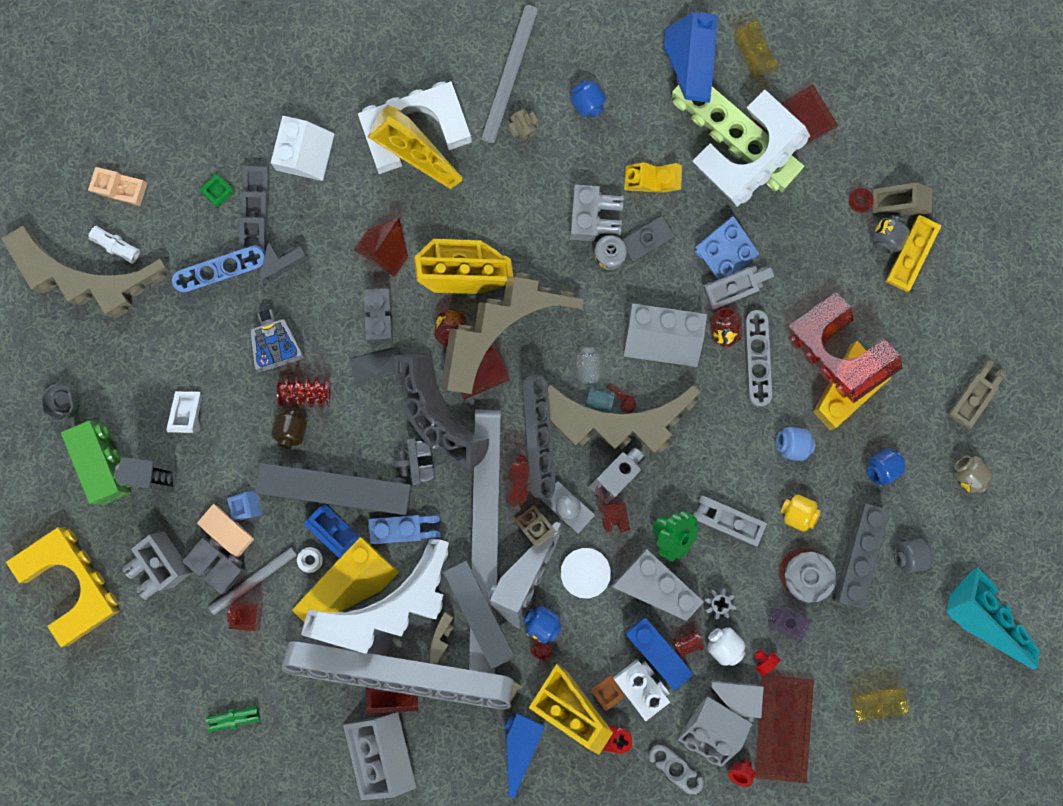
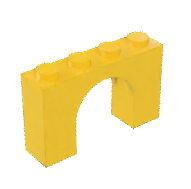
[6,527,119,648]

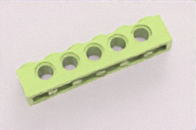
[672,85,804,192]

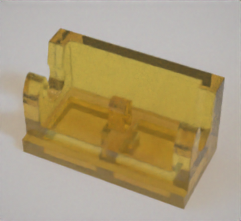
[733,20,779,78]
[850,686,909,724]

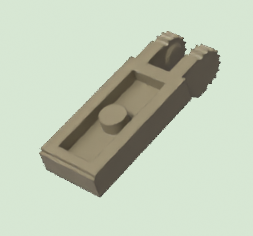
[948,360,1006,430]

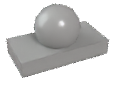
[541,482,595,534]

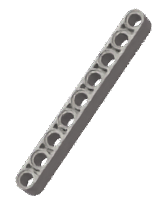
[281,641,514,709]

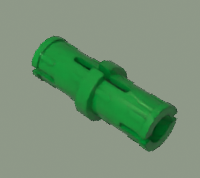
[206,705,261,733]

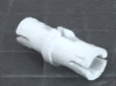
[88,226,140,263]

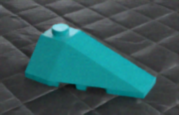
[946,567,1040,670]

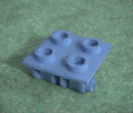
[695,216,759,279]

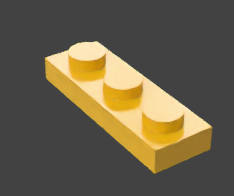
[885,215,941,292]

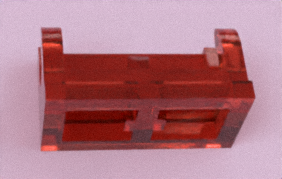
[597,503,631,532]

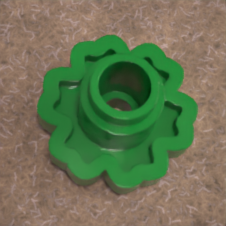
[652,511,699,562]

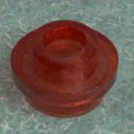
[848,188,874,213]

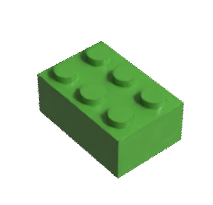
[61,420,131,505]

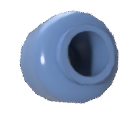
[776,427,815,461]

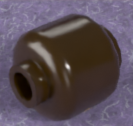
[271,410,307,449]

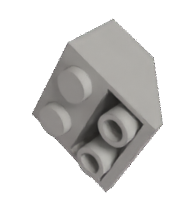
[678,697,752,767]

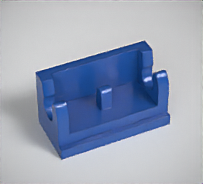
[303,504,360,558]

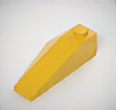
[367,105,463,189]

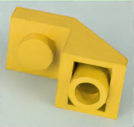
[624,162,682,193]

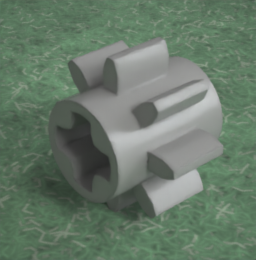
[704,588,736,620]

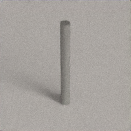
[208,547,297,615]

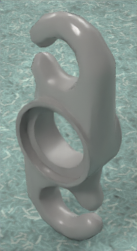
[648,745,704,795]

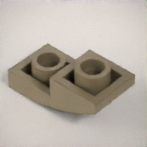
[514,505,556,548]
[430,612,455,664]

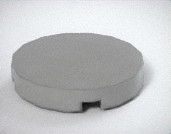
[784,552,836,603]

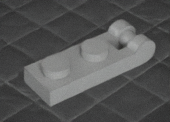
[693,495,767,547]

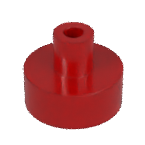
[754,649,781,676]
[728,759,756,787]

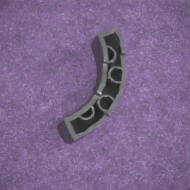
[394,354,490,468]

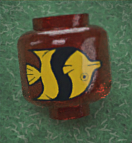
[710,308,743,347]
[434,309,467,346]

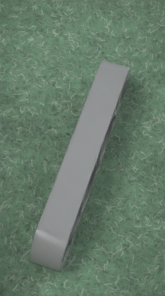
[744,310,772,407]

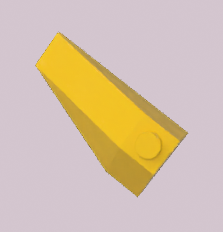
[292,537,399,623]

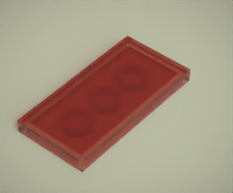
[755,675,814,783]

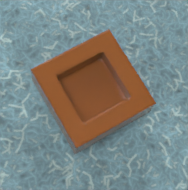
[590,675,626,711]

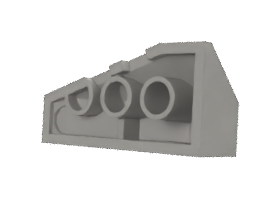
[488,522,561,629]

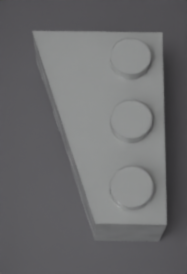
[611,549,703,621]

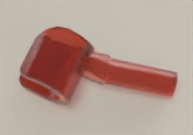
[606,383,636,413]

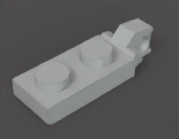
[703,266,774,309]

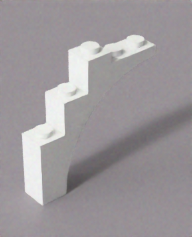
[301,539,449,654]

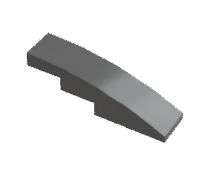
[239,166,269,268]
[443,561,515,669]

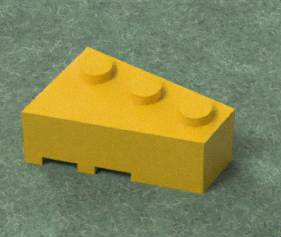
[813,341,891,430]
[529,664,613,755]

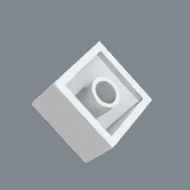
[271,116,335,181]

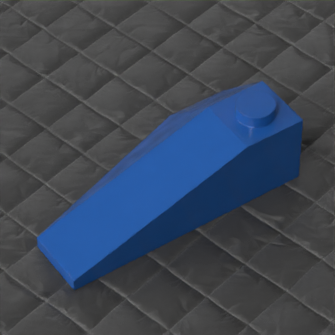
[663,12,717,103]

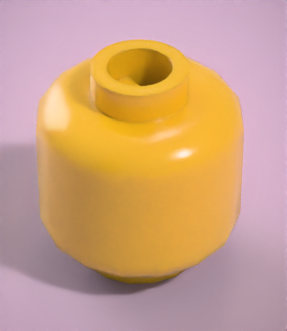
[781,495,821,532]

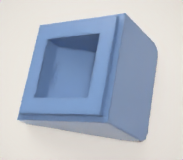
[227,491,262,522]

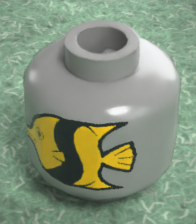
[594,235,627,270]

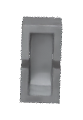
[364,289,394,344]
[182,538,245,594]

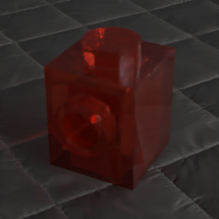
[227,602,263,631]

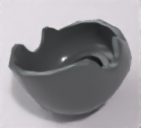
[40,383,80,423]

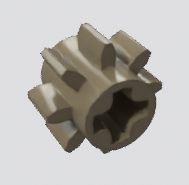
[508,109,539,140]

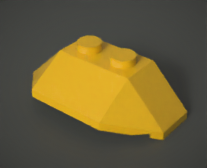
[414,239,513,294]

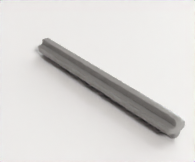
[482,5,537,143]

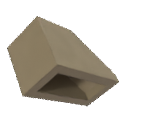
[873,182,932,216]

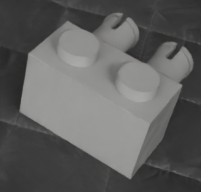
[570,185,624,241]
[123,531,192,600]

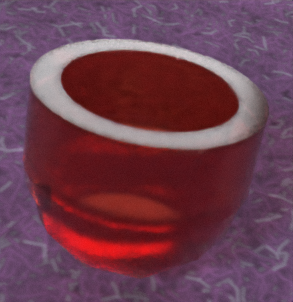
[530,641,553,661]

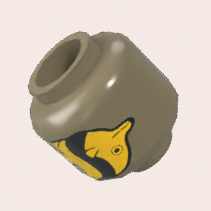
[953,456,992,493]

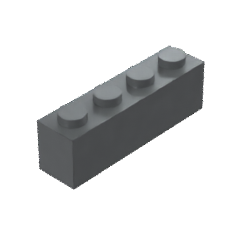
[115,457,177,492]
[833,503,890,609]

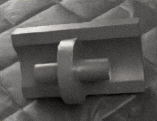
[392,439,435,486]

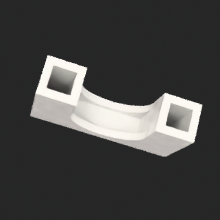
[358,82,472,174]
[693,90,810,207]

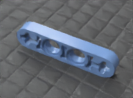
[172,245,266,292]

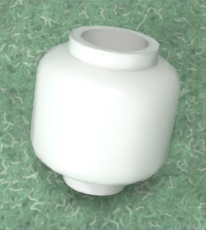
[707,628,745,666]

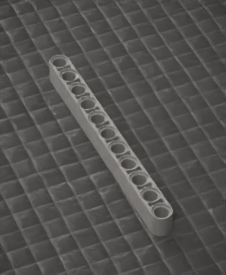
[469,409,500,674]

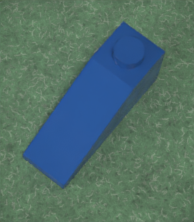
[624,617,693,691]
[504,711,545,799]

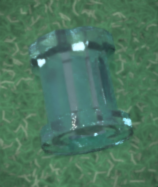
[586,387,615,413]

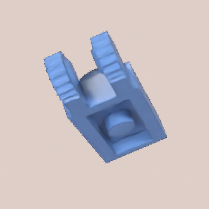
[369,515,441,544]

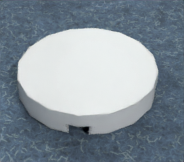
[560,548,611,598]

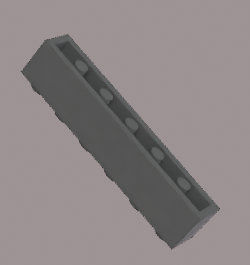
[255,459,412,516]

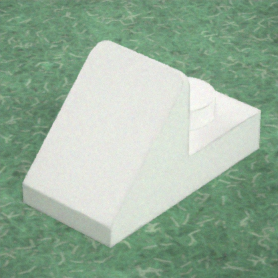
[167,391,202,433]

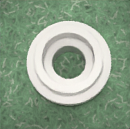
[297,547,323,573]

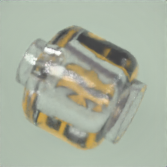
[572,346,605,383]

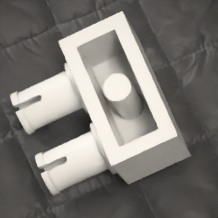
[613,659,670,721]

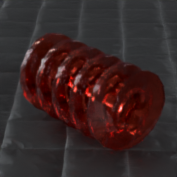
[277,375,331,408]

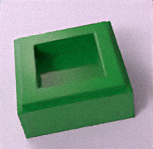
[199,173,235,209]

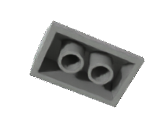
[623,304,707,367]
[343,712,416,800]

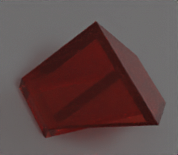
[354,218,408,277]
[366,687,418,714]

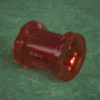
[672,628,705,660]

